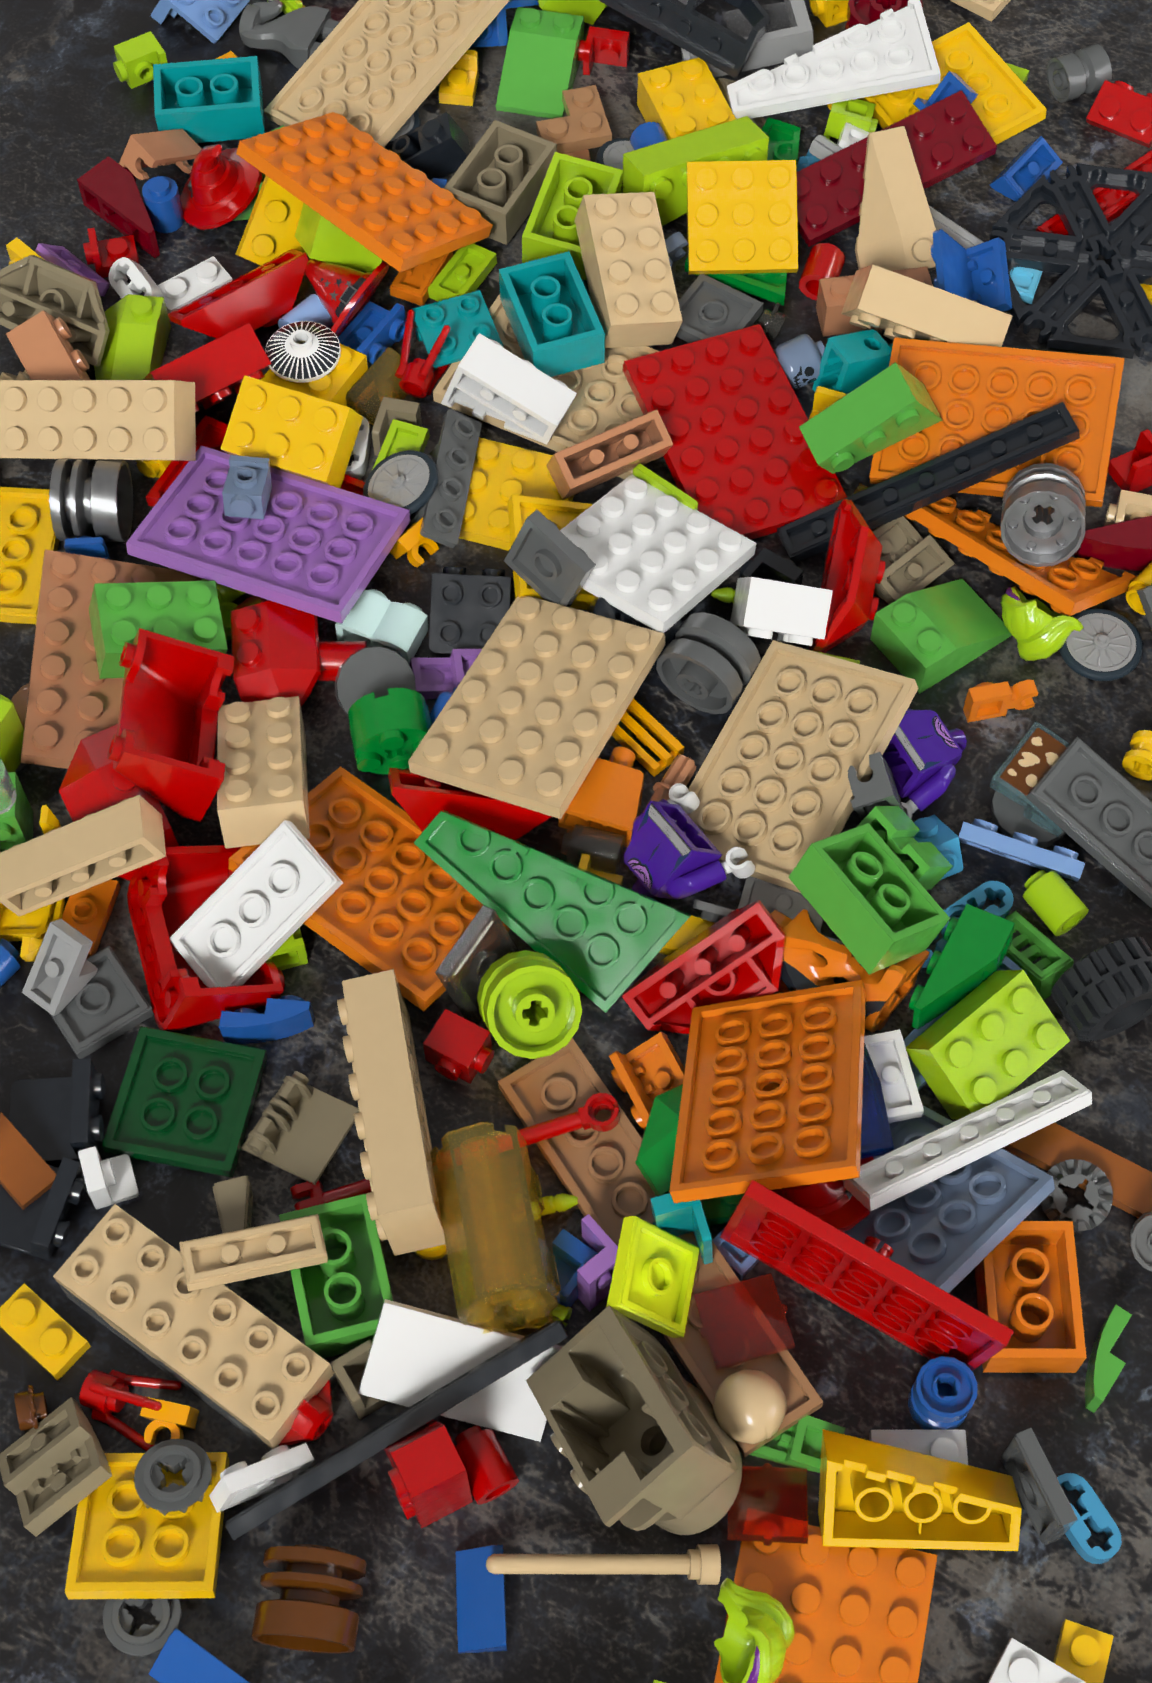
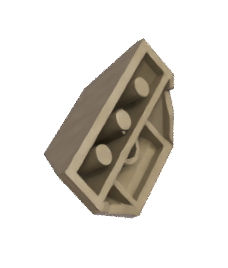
[0,255,110,367]

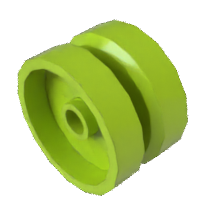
[477,950,582,1059]

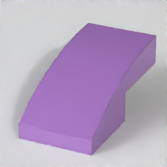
[409,649,482,699]

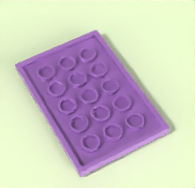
[126,445,410,624]

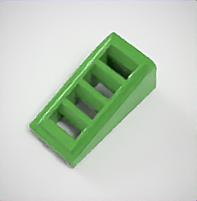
[1004,911,1074,1000]

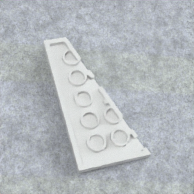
[727,0,941,119]

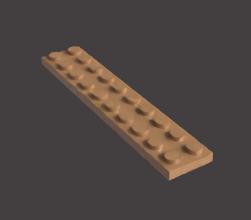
[498,1038,823,1458]

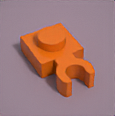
[963,680,1038,723]

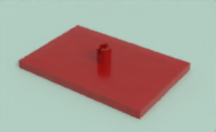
[720,1180,1014,1371]

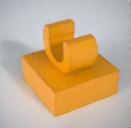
[390,517,439,567]
[140,1396,199,1445]

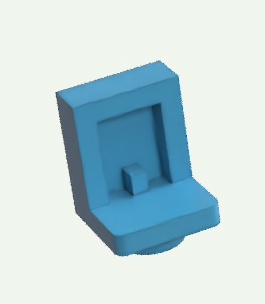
[914,815,964,880]

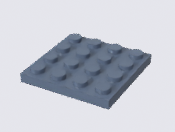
[844,1105,1055,1293]

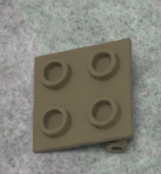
[241,1071,359,1185]

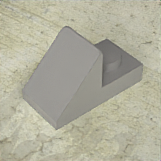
[22,919,98,1016]

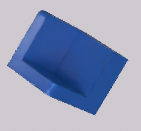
[533,1229,598,1308]

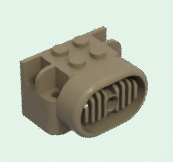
[526,1305,742,1535]

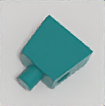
[812,329,893,394]

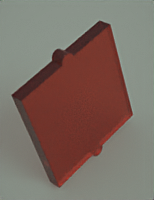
[694,1273,795,1370]
[727,1463,808,1546]

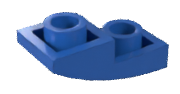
[219,995,315,1044]

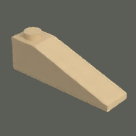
[855,126,936,272]

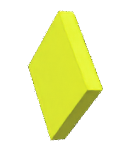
[606,1216,700,1338]

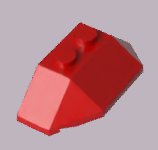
[167,249,309,339]
[808,499,886,653]
[231,596,321,706]
[59,724,179,881]
[388,768,552,840]
[622,900,786,1034]

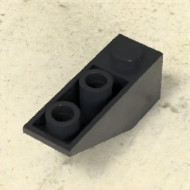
[384,112,471,180]

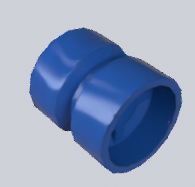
[908,1356,978,1430]

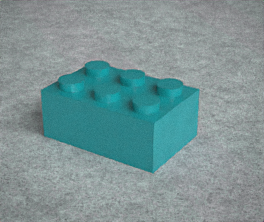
[153,56,265,143]
[499,251,605,377]

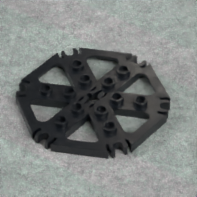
[990,163,1152,359]

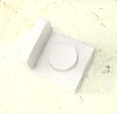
[78,1146,139,1209]

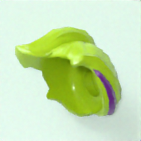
[1000,586,1084,661]
[714,1578,795,1683]

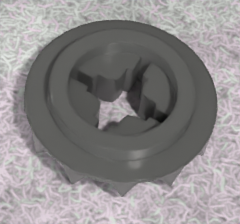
[1041,1159,1113,1232]
[134,1439,212,1516]
[103,1599,183,1658]

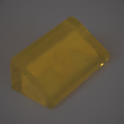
[346,347,408,426]

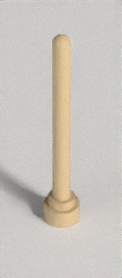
[486,1544,721,1585]

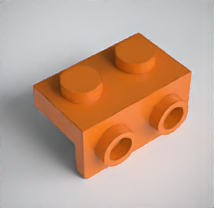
[609,1032,685,1130]

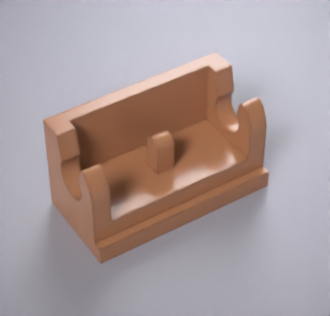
[119,129,202,180]

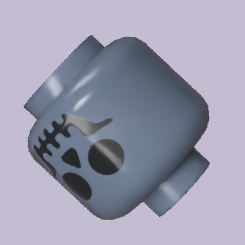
[775,334,825,390]

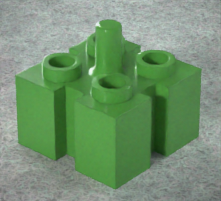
[857,806,953,890]

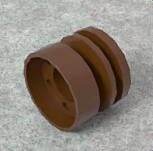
[251,1544,367,1654]

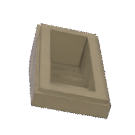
[213,1176,254,1282]

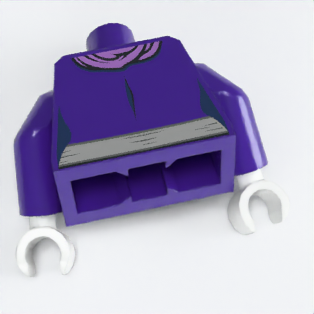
[882,708,967,819]
[624,783,755,900]

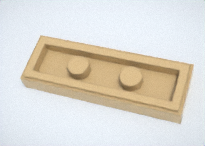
[179,1214,328,1292]

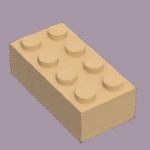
[575,192,683,348]
[841,264,1012,347]
[217,696,310,849]

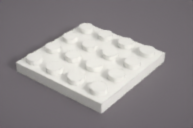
[560,474,756,633]

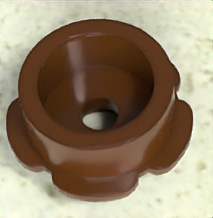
[14,1385,48,1431]

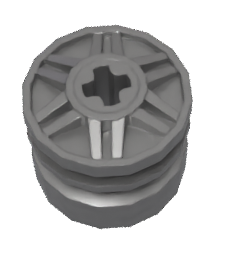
[49,459,133,542]
[1001,463,1086,567]

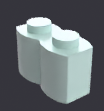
[335,589,428,664]

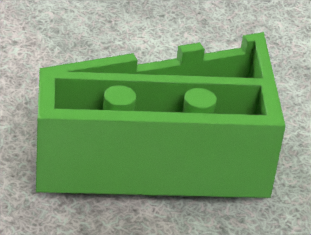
[799,362,942,474]

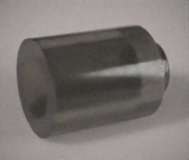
[561,824,626,874]

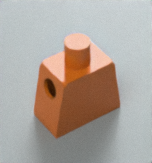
[558,746,644,847]

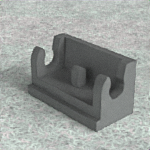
[848,752,904,820]

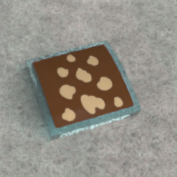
[990,721,1069,837]

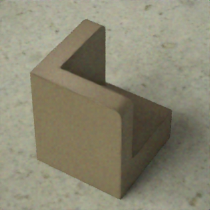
[372,397,422,456]
[330,1340,389,1420]

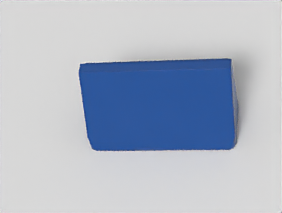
[989,136,1063,202]
[456,1545,507,1654]
[149,1628,249,1683]

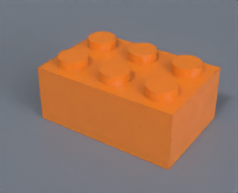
[975,1221,1087,1373]

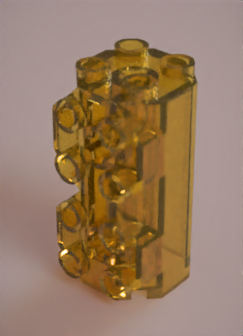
[430,1122,561,1334]

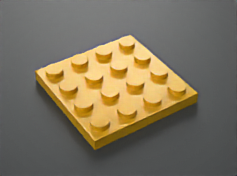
[859,22,1047,145]

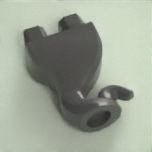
[239,0,340,69]

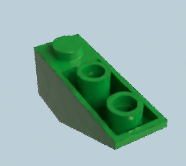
[909,904,1015,1029]

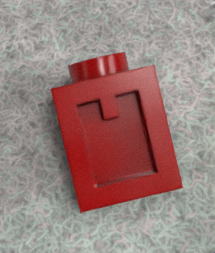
[578,26,630,76]
[83,227,140,278]

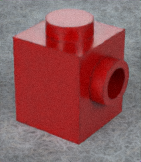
[423,1009,494,1084]

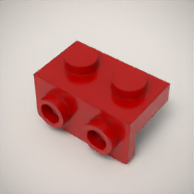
[1086,80,1152,148]

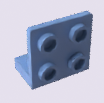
[150,0,250,43]

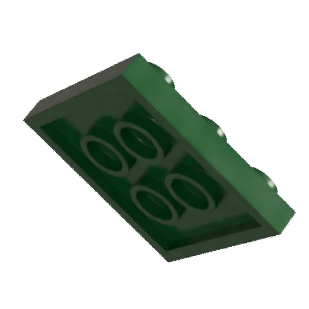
[102,1026,268,1178]

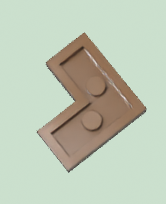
[536,85,612,154]

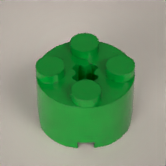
[348,688,432,774]

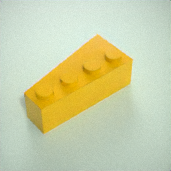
[818,1429,1022,1551]

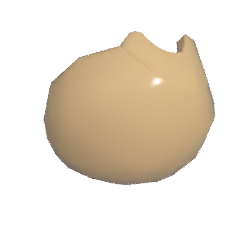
[713,1369,787,1444]

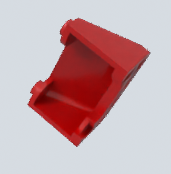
[107,628,234,822]
[127,845,285,1031]

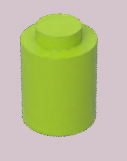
[1023,870,1089,936]

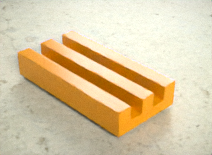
[611,698,684,777]

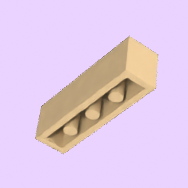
[0,795,166,917]

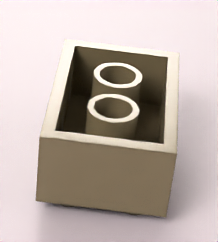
[444,120,557,245]

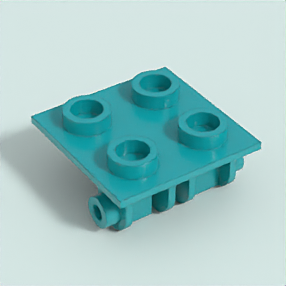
[412,290,504,368]

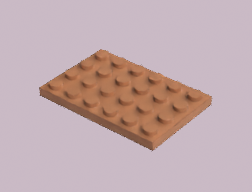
[20,549,202,769]

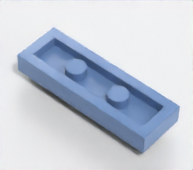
[959,818,1085,882]

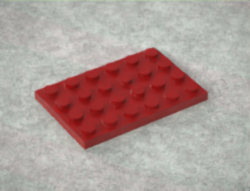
[622,324,847,540]

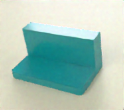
[650,1193,713,1265]

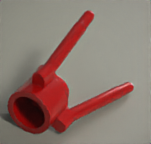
[395,309,450,398]
[79,1369,181,1452]

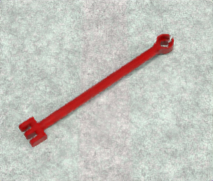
[290,1093,621,1211]

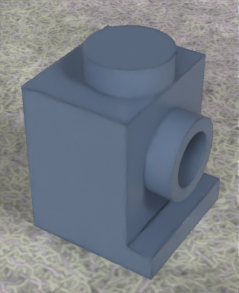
[222,455,272,520]

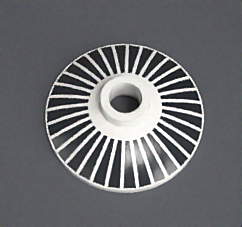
[265,321,341,383]

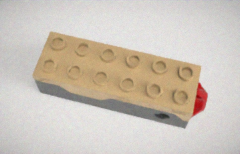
[53,1204,338,1451]

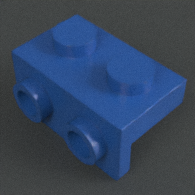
[338,301,406,372]

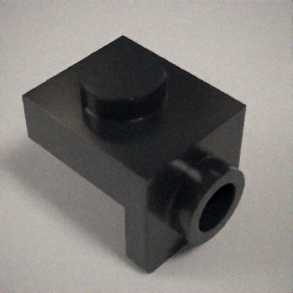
[739,548,804,585]

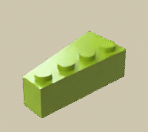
[623,116,769,226]

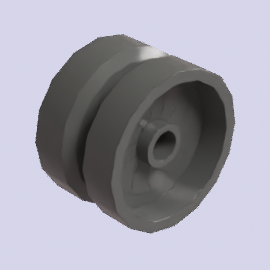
[656,612,761,714]

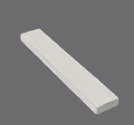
[843,1070,1092,1212]

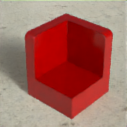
[1108,429,1152,492]

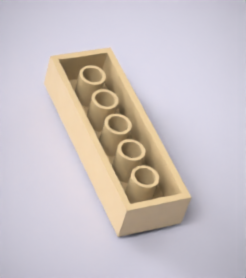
[0,380,196,461]
[337,969,448,1256]

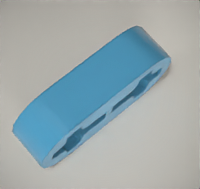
[1057,1473,1122,1564]

